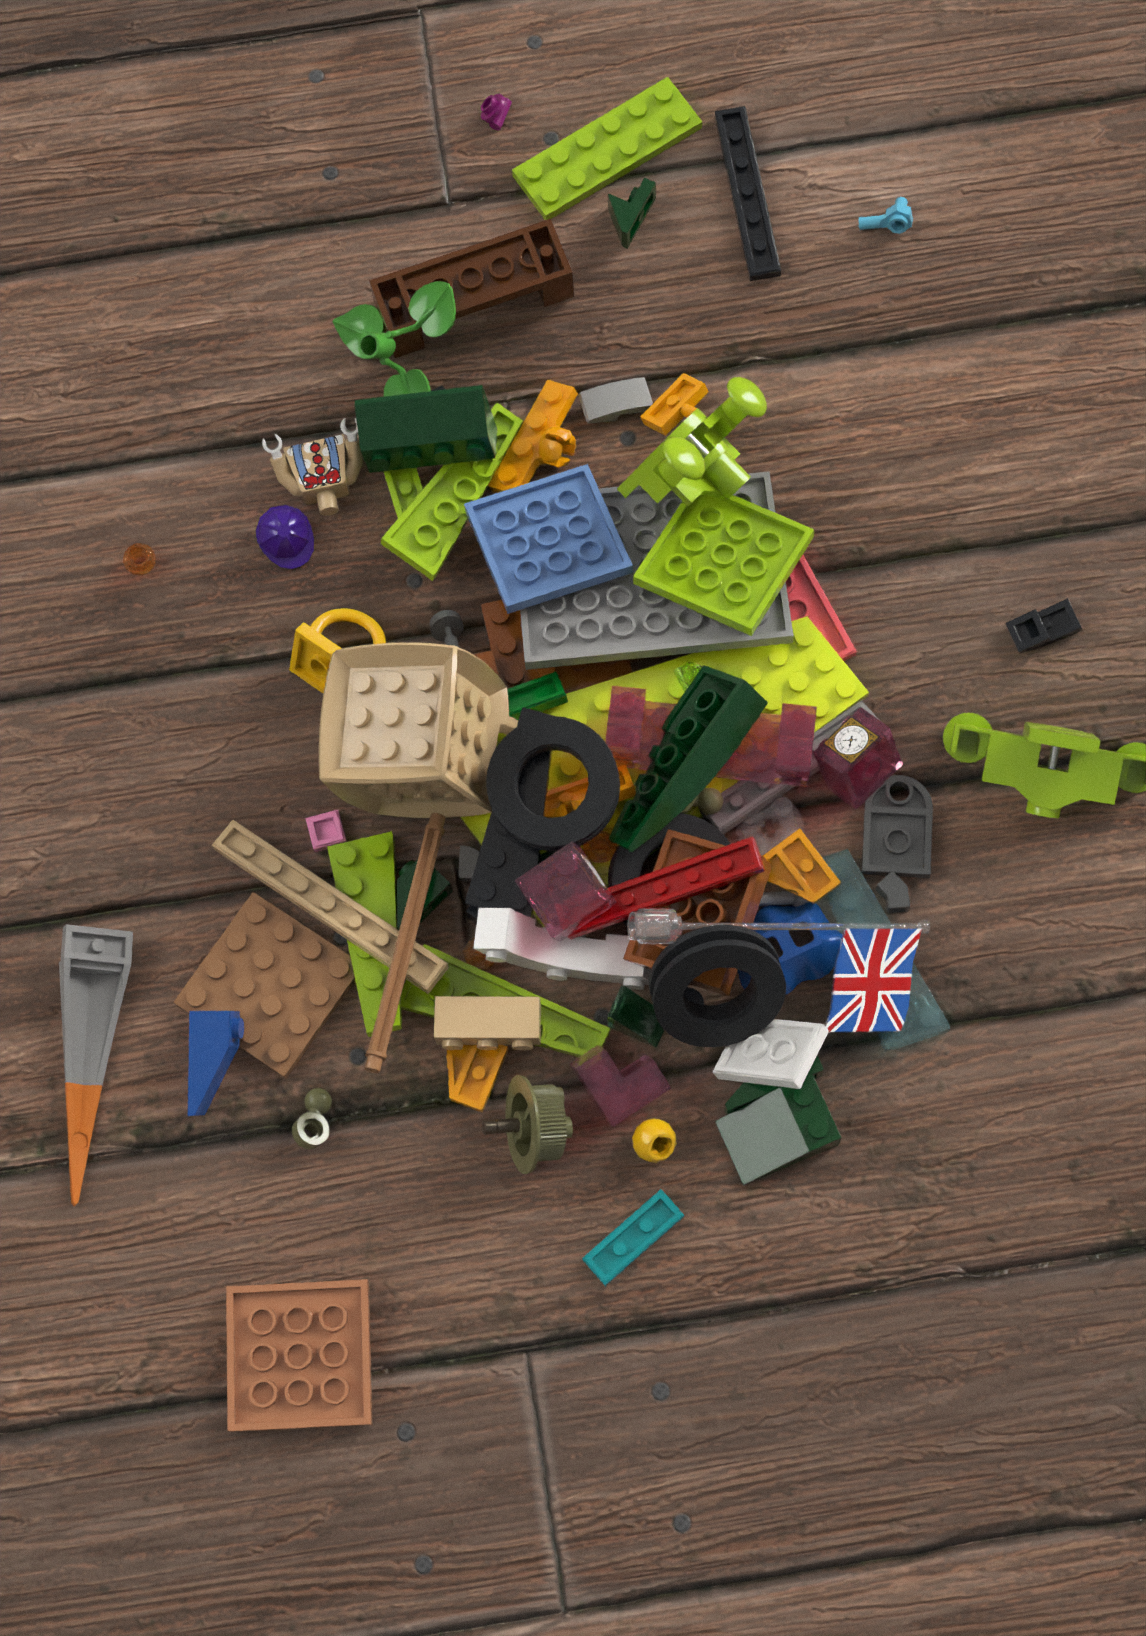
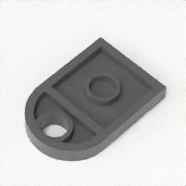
[861,775,933,878]

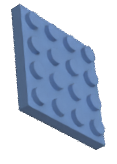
[464,464,633,614]

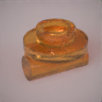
[583,831,617,863]
[462,937,496,970]

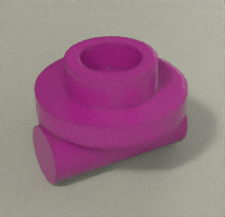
[481,93,512,131]

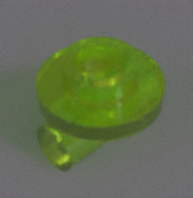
[674,662,703,692]

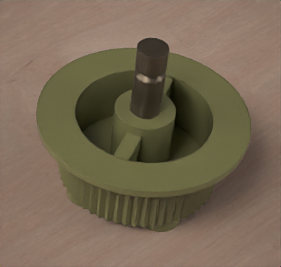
[482,1075,573,1174]

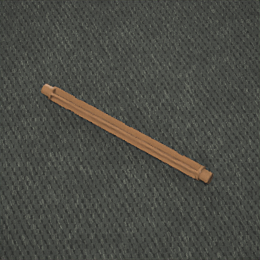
[364,813,446,1074]

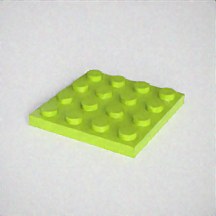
[633,495,814,636]

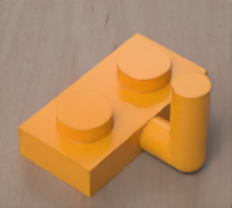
[640,373,709,436]

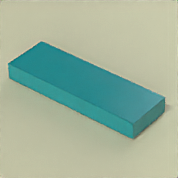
[582,1189,685,1287]

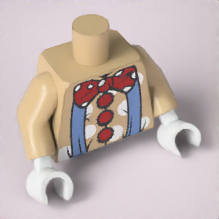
[262,418,363,516]

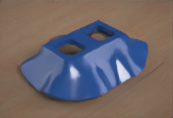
[737,902,843,994]

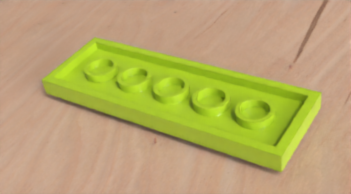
[512,77,702,220]

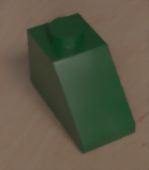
[397,859,453,930]

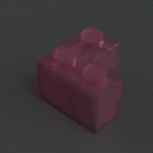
[569,1045,671,1127]

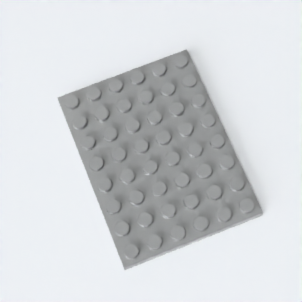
[520,471,794,670]

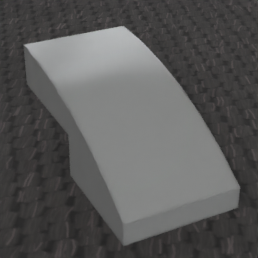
[578,377,653,424]

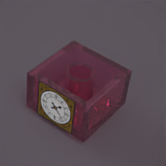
[813,707,903,810]
[515,841,617,942]

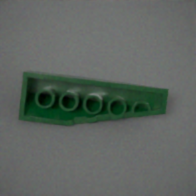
[608,665,768,852]

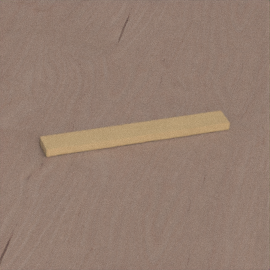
[212,820,449,994]

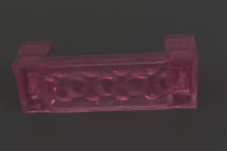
[605,686,817,787]

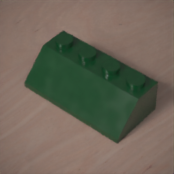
[354,385,498,473]

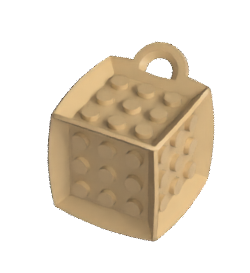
[318,643,518,818]

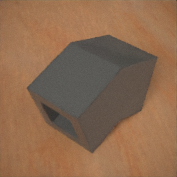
[876,871,910,914]

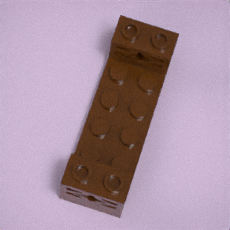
[369,219,574,358]

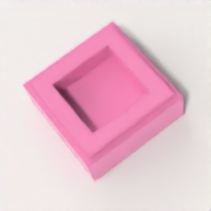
[305,810,347,852]

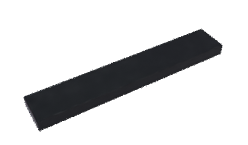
[714,106,781,281]

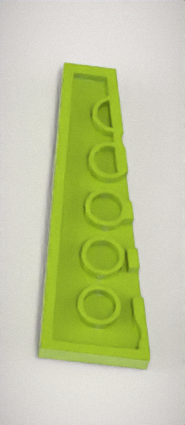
[381,403,523,581]
[327,831,402,1037]
[401,944,611,1062]

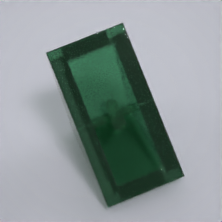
[607,985,664,1047]

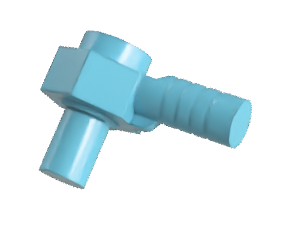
[859,197,913,234]

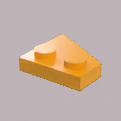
[763,828,841,904]
[446,1045,509,1113]

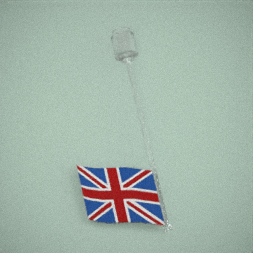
[627,908,930,1033]

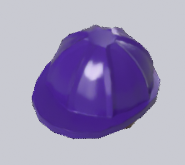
[256,505,314,569]

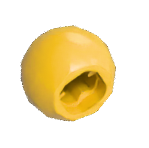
[632,1118,677,1163]

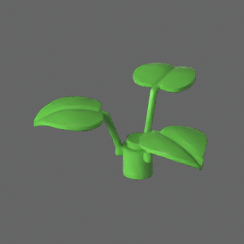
[332,281,456,397]

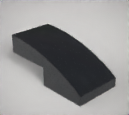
[1005,598,1083,654]

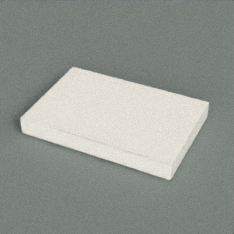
[713,1019,829,1089]

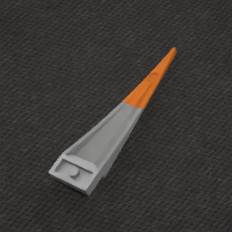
[59,924,133,1206]

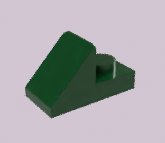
[607,178,656,249]

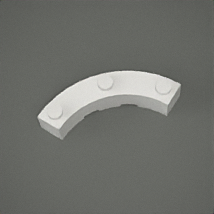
[473,908,651,990]

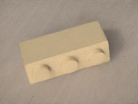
[434,996,541,1050]

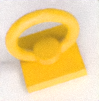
[289,608,386,694]

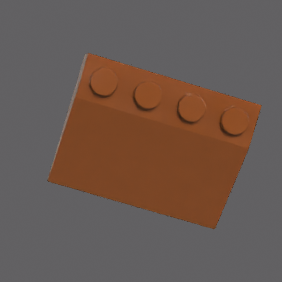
[623,829,772,996]

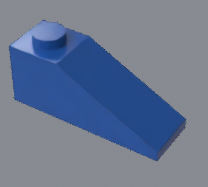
[188,1011,244,1116]

